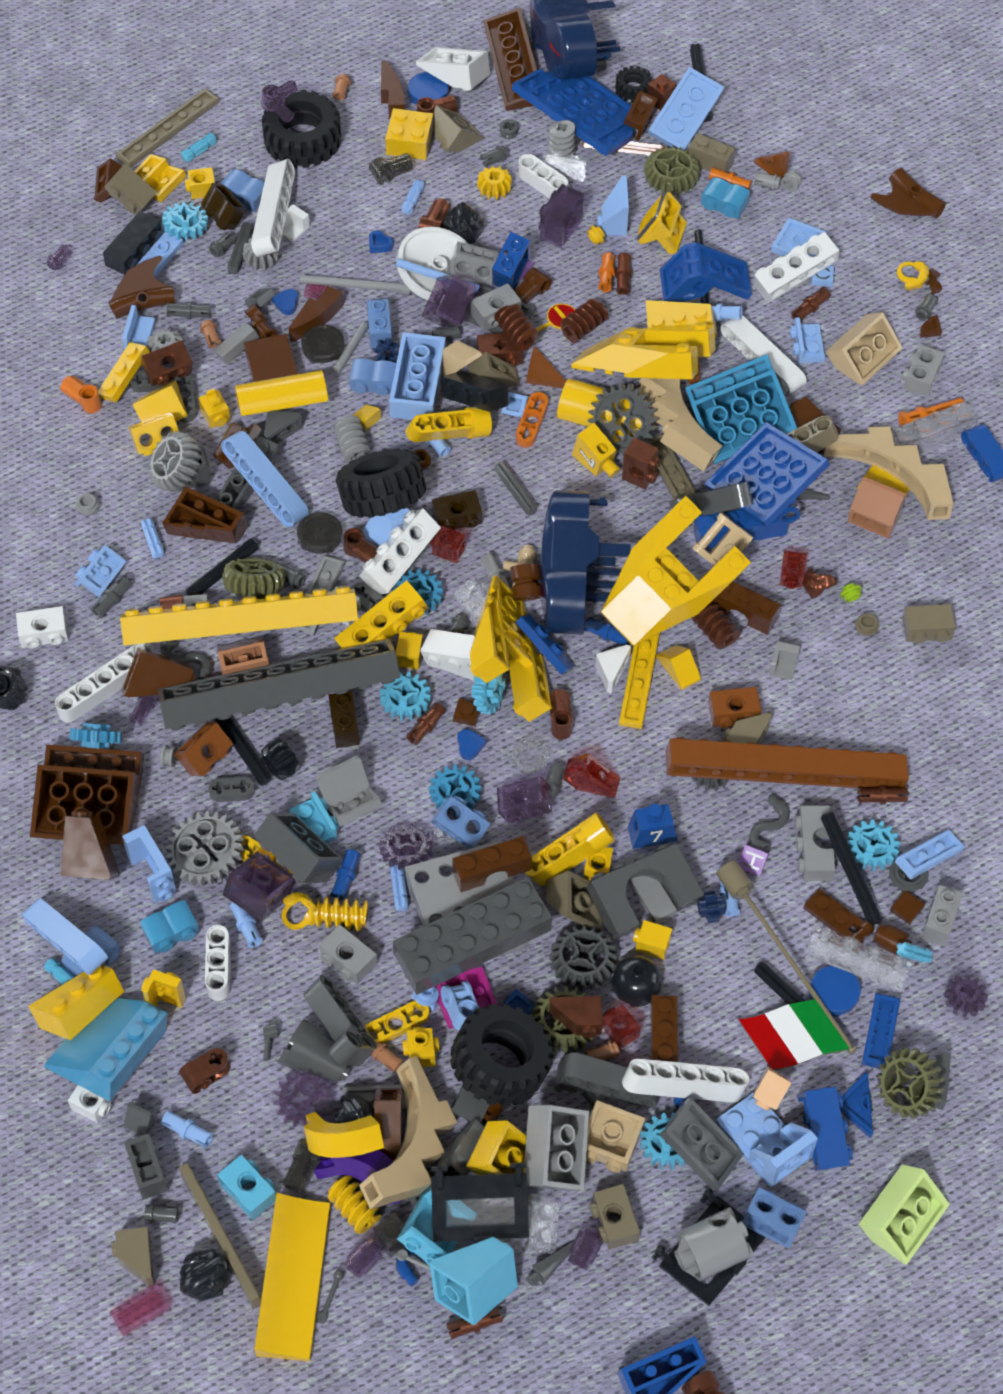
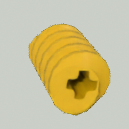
[316,897,369,932]
[328,1175,382,1234]

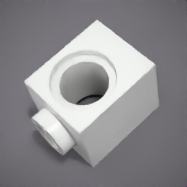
[68,1085,111,1123]

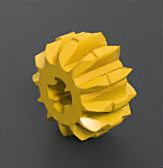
[477,165,512,200]

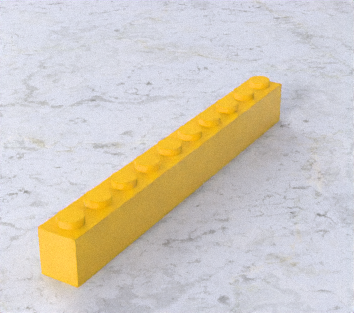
[120,586,358,646]

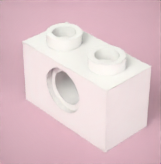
[16,606,68,649]

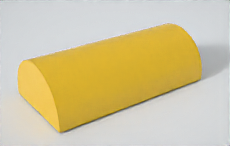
[235,370,328,416]
[557,378,653,437]

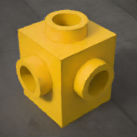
[402,1026,439,1068]

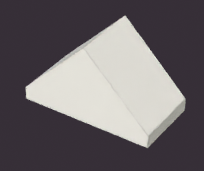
[595,645,631,694]

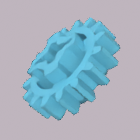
[162,201,208,241]
[380,672,431,721]
[472,674,505,714]
[847,819,900,871]
[640,1113,685,1170]

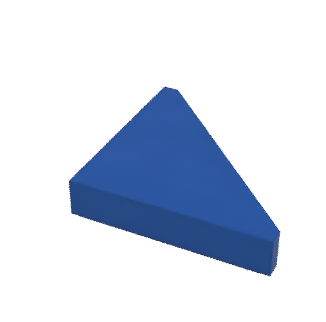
[840,1072,873,1138]

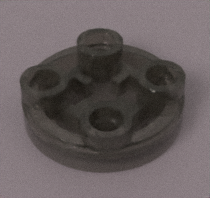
[301,325,345,364]
[297,512,343,554]

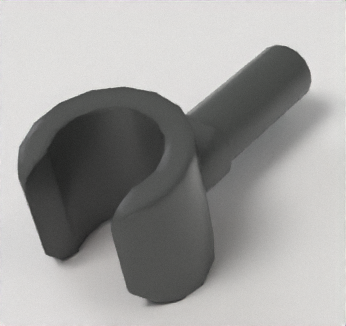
[263,1023,278,1060]

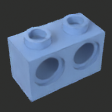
[367,299,392,350]
[430,796,490,849]
[742,1188,807,1249]

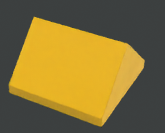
[132,380,188,428]

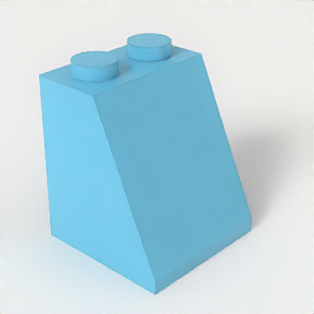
[429,1237,518,1325]

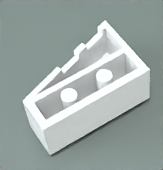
[420,629,475,681]

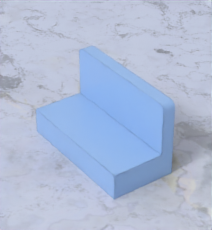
[122,305,156,349]

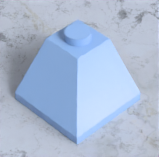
[597,176,629,236]
[362,508,414,555]

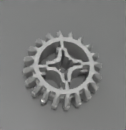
[148,431,202,492]

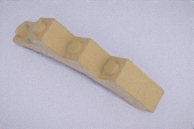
[639,378,722,472]
[823,427,954,520]
[359,1056,457,1209]

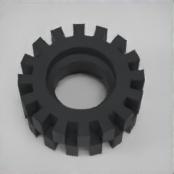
[615,66,652,103]

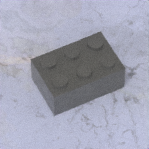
[254,813,344,884]

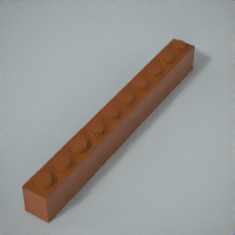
[665,737,909,788]

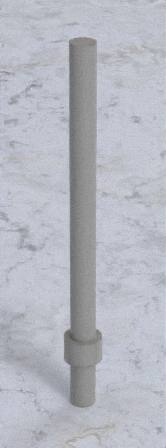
[299,275,414,295]

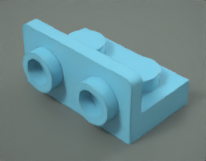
[289,791,339,843]

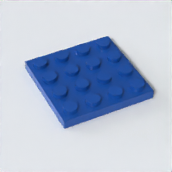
[704,422,830,527]

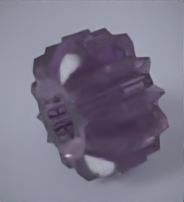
[944,974,988,1018]

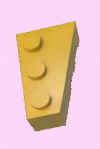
[646,300,717,337]
[28,965,125,1040]

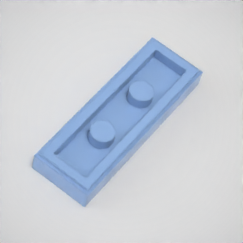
[895,829,965,879]

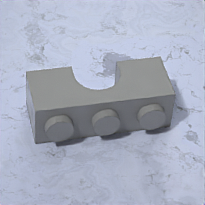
[795,806,835,881]

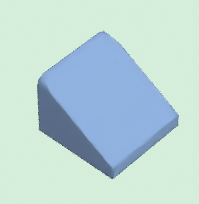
[501,392,529,418]

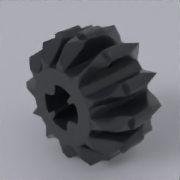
[261,738,299,780]

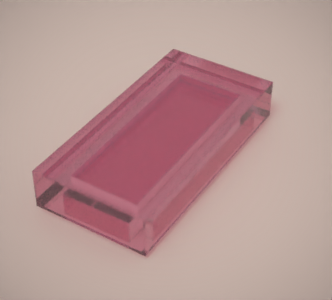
[110,1284,171,1337]

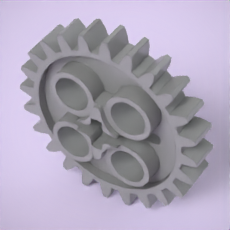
[165,811,245,887]

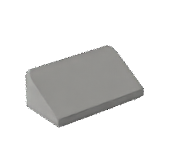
[213,322,259,365]

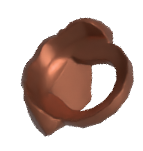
[802,568,838,599]

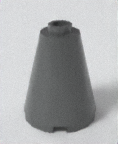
[278,1019,352,1083]

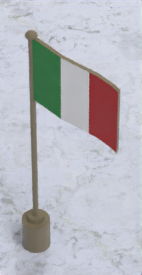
[716,860,857,1069]

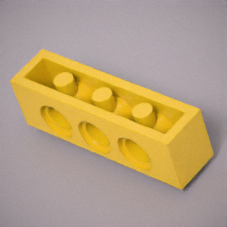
[334,580,428,649]

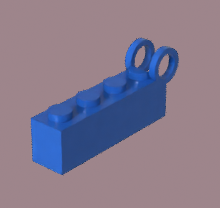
[693,499,801,549]

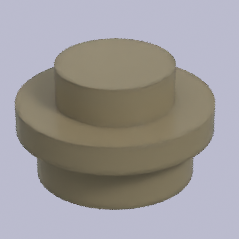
[855,614,879,636]

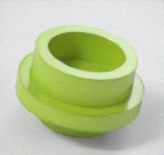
[840,583,862,603]

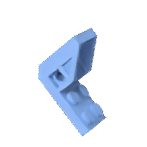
[715,1093,818,1187]

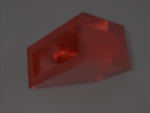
[563,753,620,798]

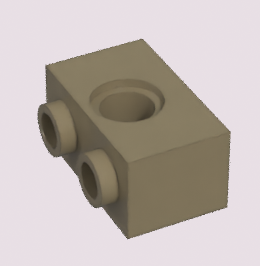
[589,1184,640,1250]

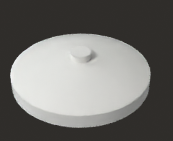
[396,227,477,304]

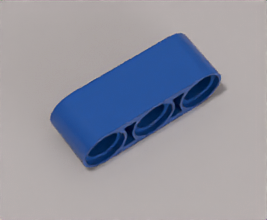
[961,424,1003,483]

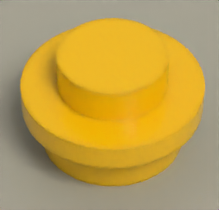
[586,225,605,245]

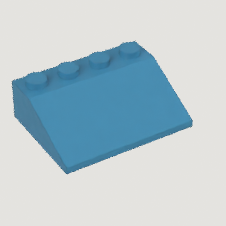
[44,998,167,1102]

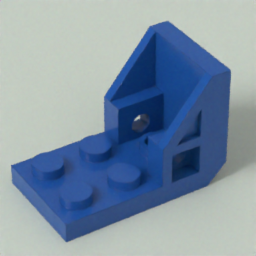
[659,242,752,302]

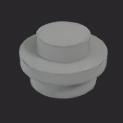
[76,493,99,515]

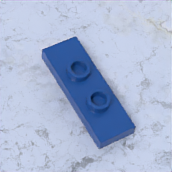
[516,614,575,674]
[861,993,900,1069]

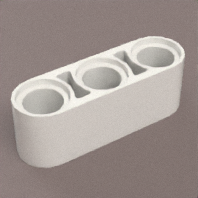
[518,154,568,202]
[205,925,231,1001]

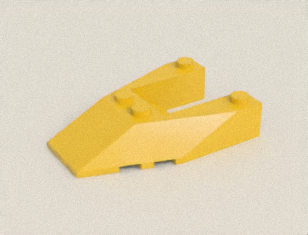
[571,322,716,379]
[600,496,751,646]
[470,575,552,722]

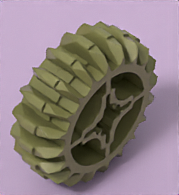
[644,146,700,196]
[222,557,285,598]
[533,986,594,1054]
[875,1047,945,1118]

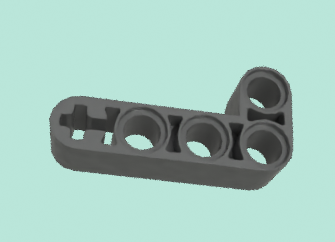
[669,481,754,516]
[303,975,377,1066]
[554,1053,659,1108]

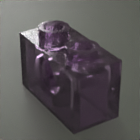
[497,776,552,823]

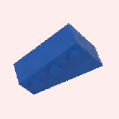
[797,1086,853,1171]
[617,1336,707,1394]

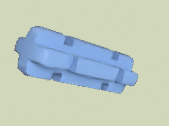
[401,179,425,215]
[141,518,164,559]
[390,864,409,911]

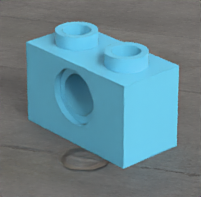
[217,1155,277,1220]

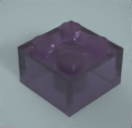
[539,184,584,249]
[422,275,476,327]
[222,851,296,922]

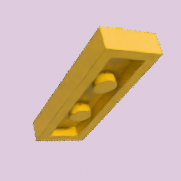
[98,342,150,403]

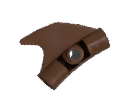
[871,168,946,219]
[108,255,175,319]

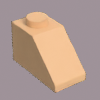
[753,1067,791,1111]

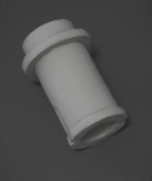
[754,171,781,190]

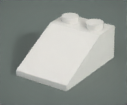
[416,47,490,91]

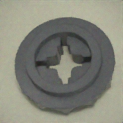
[889,861,929,894]

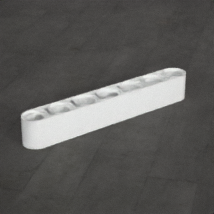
[251,159,295,257]

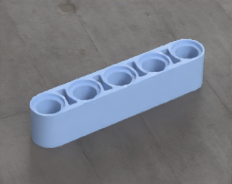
[221,431,309,527]
[21,898,108,975]

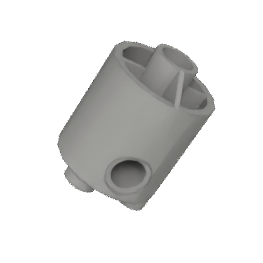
[674,1207,754,1281]

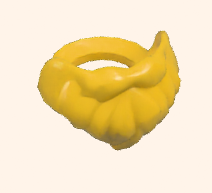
[896,261,929,290]
[281,892,317,930]

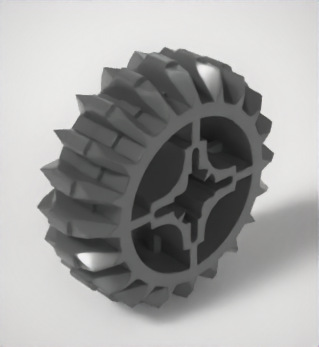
[550,924,617,992]

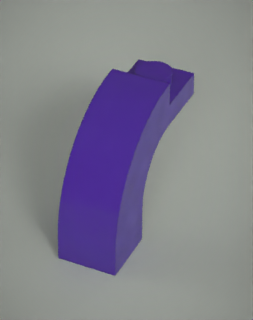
[313,1150,401,1206]

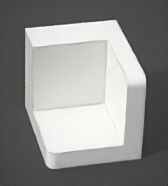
[282,205,310,242]

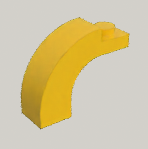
[303,1112,384,1158]

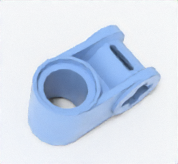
[441,981,480,1031]

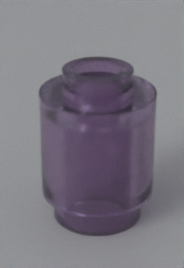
[568,1228,603,1270]
[343,1238,383,1279]

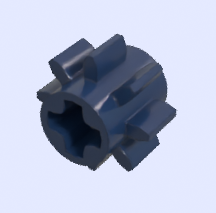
[372,338,399,363]
[697,891,725,923]

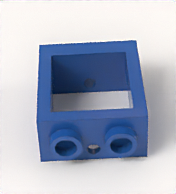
[492,232,531,289]

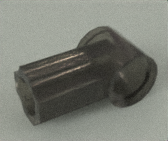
[369,153,413,185]
[283,1138,322,1194]

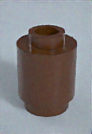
[873,924,912,957]

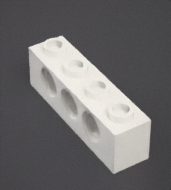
[753,232,839,303]
[359,508,441,595]

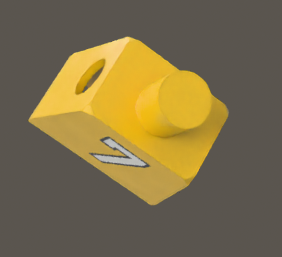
[572,423,620,478]

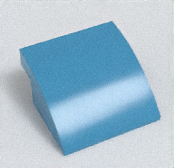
[685,354,797,464]

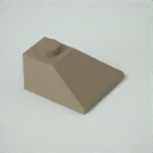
[434,106,484,153]
[546,871,603,932]

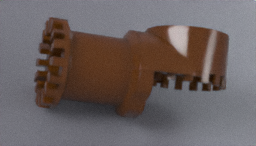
[245,304,278,339]

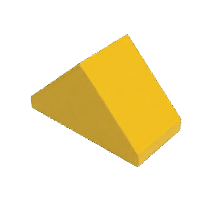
[656,645,701,690]

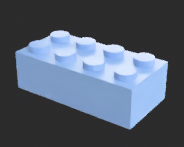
[389,333,446,420]

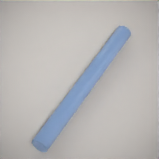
[395,258,479,293]

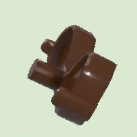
[925,268,942,294]

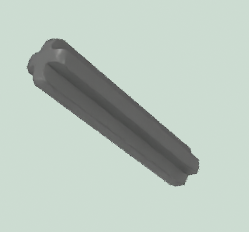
[227,222,253,274]
[495,462,537,515]

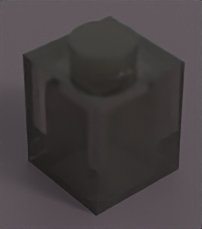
[373,1212,405,1258]

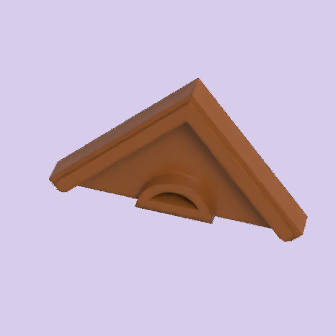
[754,151,790,179]
[526,347,566,388]

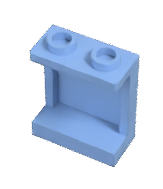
[122,825,176,903]

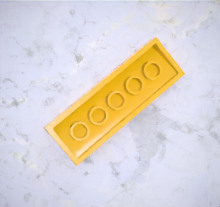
[254,1193,331,1361]

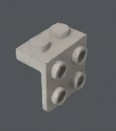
[316,756,382,827]

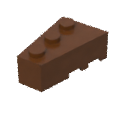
[162,486,248,544]

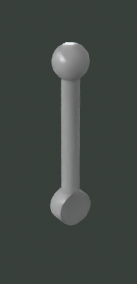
[397,1249,430,1271]

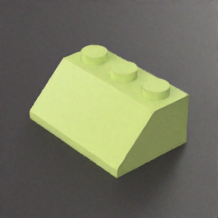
[858,1165,950,1265]

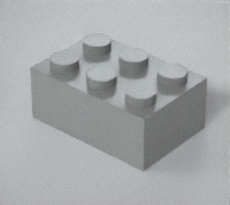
[524,1105,589,1191]

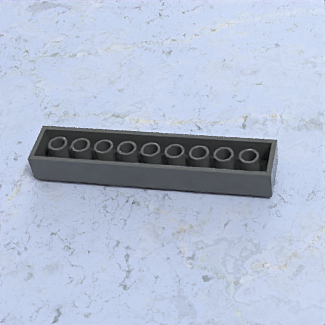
[158,639,400,730]

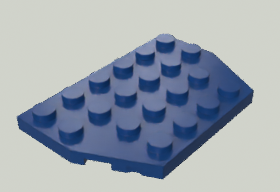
[511,69,634,156]

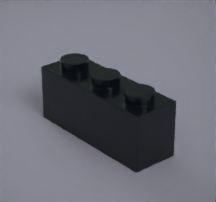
[103,211,163,275]
[443,371,508,412]

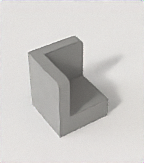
[770,641,800,680]

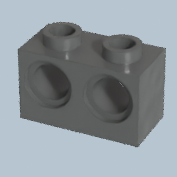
[124,1133,168,1200]

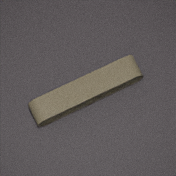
[787,416,839,452]

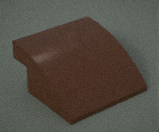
[30,744,145,845]

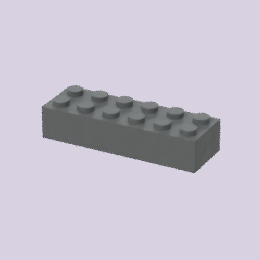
[393,877,552,995]

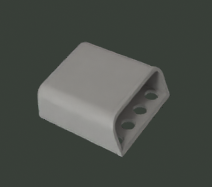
[405,840,528,957]

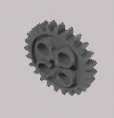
[588,383,659,456]

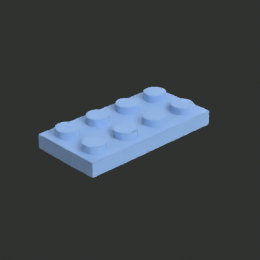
[648,67,724,151]

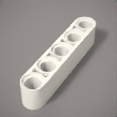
[720,315,806,395]
[55,643,154,722]
[622,1059,749,1102]

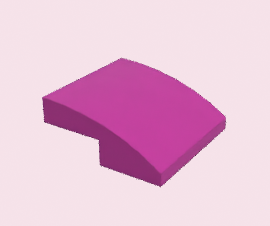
[434,967,498,1029]

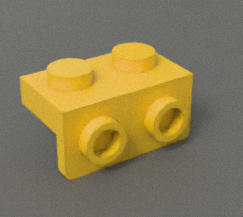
[141,969,186,1008]

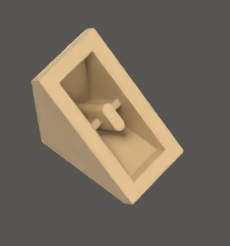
[442,340,482,376]

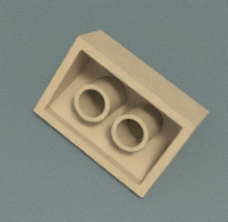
[826,312,903,386]

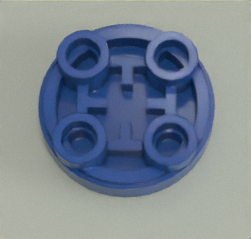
[408,72,448,104]
[809,966,861,1017]

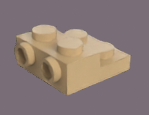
[586,1100,646,1173]

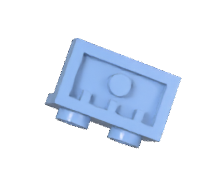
[790,317,825,363]
[74,545,126,597]

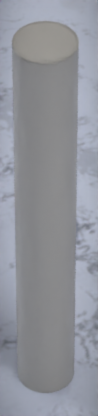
[332,322,369,374]

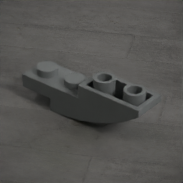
[215,436,279,510]
[407,1118,485,1206]

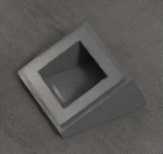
[124,1102,155,1136]

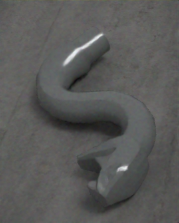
[160,641,213,680]
[749,794,790,850]

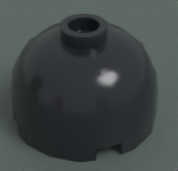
[612,956,662,1007]

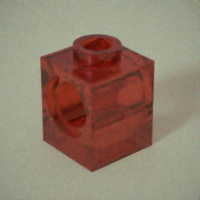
[430,526,466,564]
[779,551,807,589]
[602,1004,641,1050]

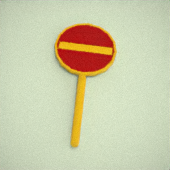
[535,304,575,332]

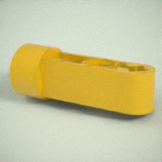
[405,407,492,442]
[525,812,616,886]

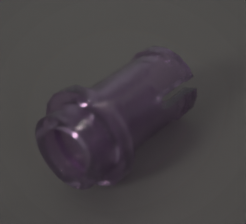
[46,244,72,270]
[128,696,155,725]

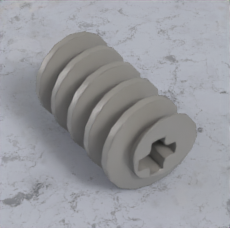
[548,120,575,163]
[333,416,370,464]

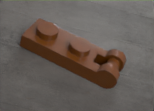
[803,889,874,948]

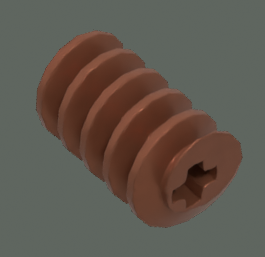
[560,299,609,343]
[494,304,538,352]
[691,600,741,649]

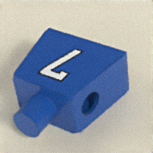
[627,803,678,849]

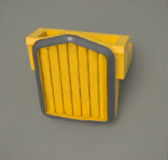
[637,192,687,254]

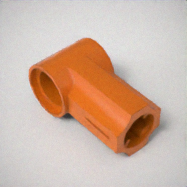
[60,376,102,413]

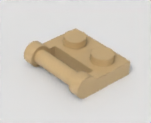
[692,512,753,565]

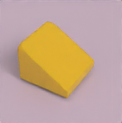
[352,404,381,431]

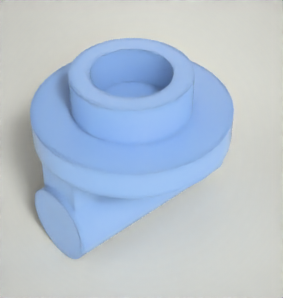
[411,987,439,1012]

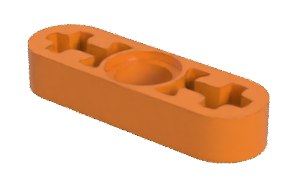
[516,392,548,447]

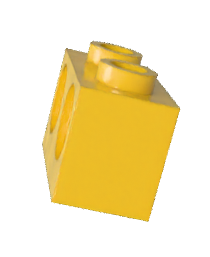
[128,413,179,456]

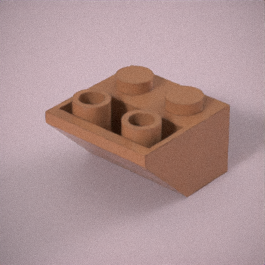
[847,477,905,539]
[217,636,269,675]

